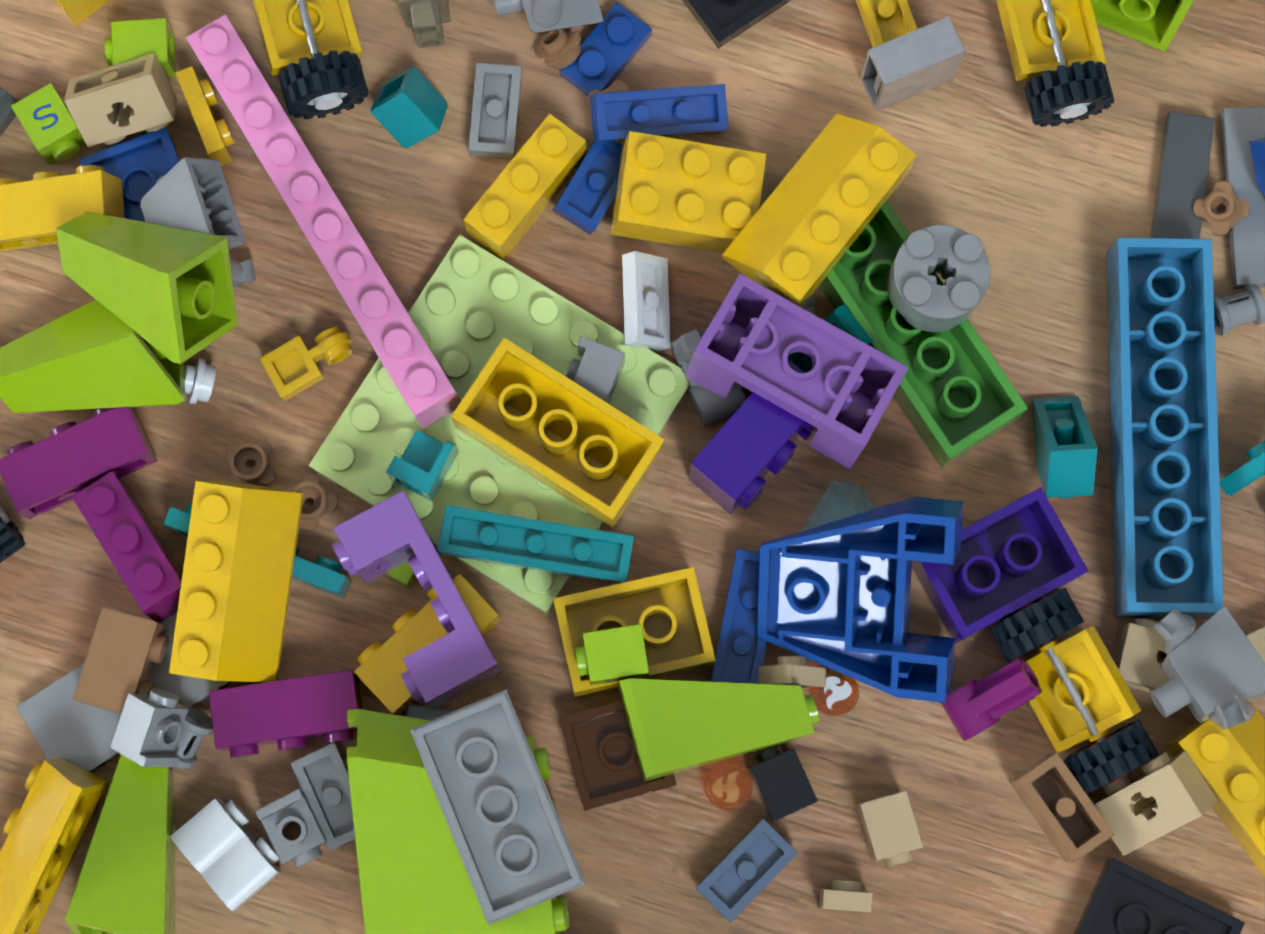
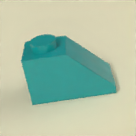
[1032,396,1098,499]

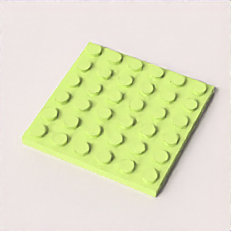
[309,234,690,614]

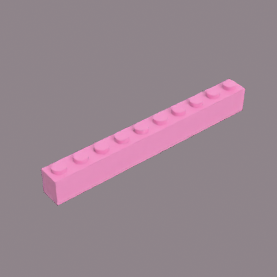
[186,14,461,430]

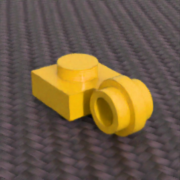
[259,327,352,401]

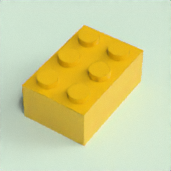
[610,131,766,253]
[553,567,716,697]

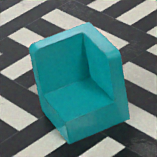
[370,65,448,148]
[386,431,458,501]

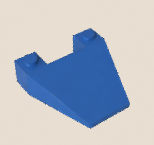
[757,497,964,703]

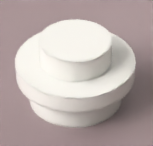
[185,358,216,405]

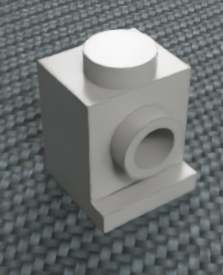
[566,336,625,404]
[110,688,188,767]
[255,789,327,868]

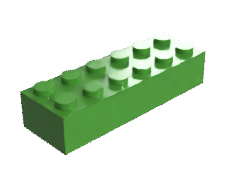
[819,201,1028,468]

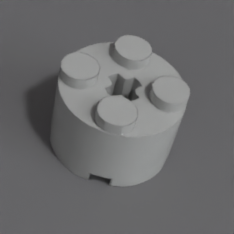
[887,225,990,332]

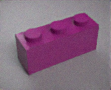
[0,407,158,519]
[72,471,183,623]
[209,670,362,758]

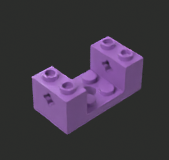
[685,274,909,469]
[332,490,502,710]

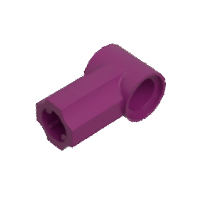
[940,657,1043,741]

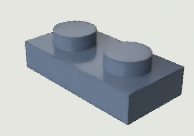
[696,819,798,923]

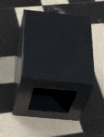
[748,744,818,822]

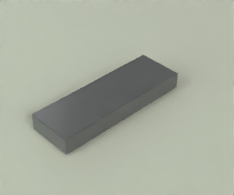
[1150,111,1215,239]

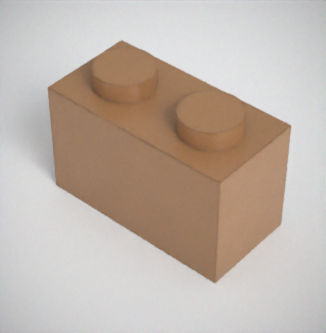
[72,607,169,714]
[1010,753,1115,862]

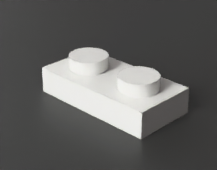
[622,251,671,352]

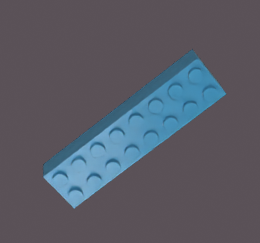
[1106,238,1223,619]

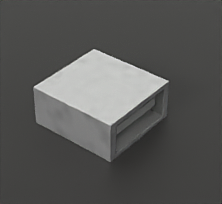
[860,16,965,111]

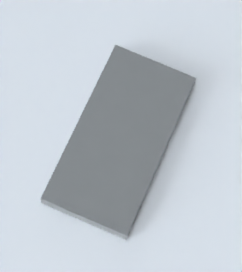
[1220,107,1265,289]
[16,613,231,773]
[410,690,586,925]

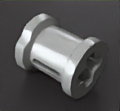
[1214,284,1265,336]
[174,705,213,769]

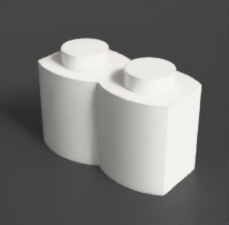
[170,798,282,911]

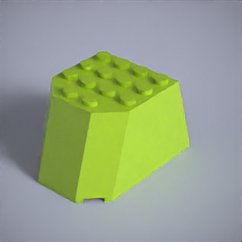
[347,709,570,934]

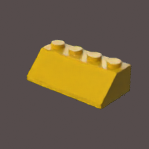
[722,113,917,308]
[451,338,665,528]
[169,478,304,682]
[1165,703,1265,877]
[0,757,110,934]

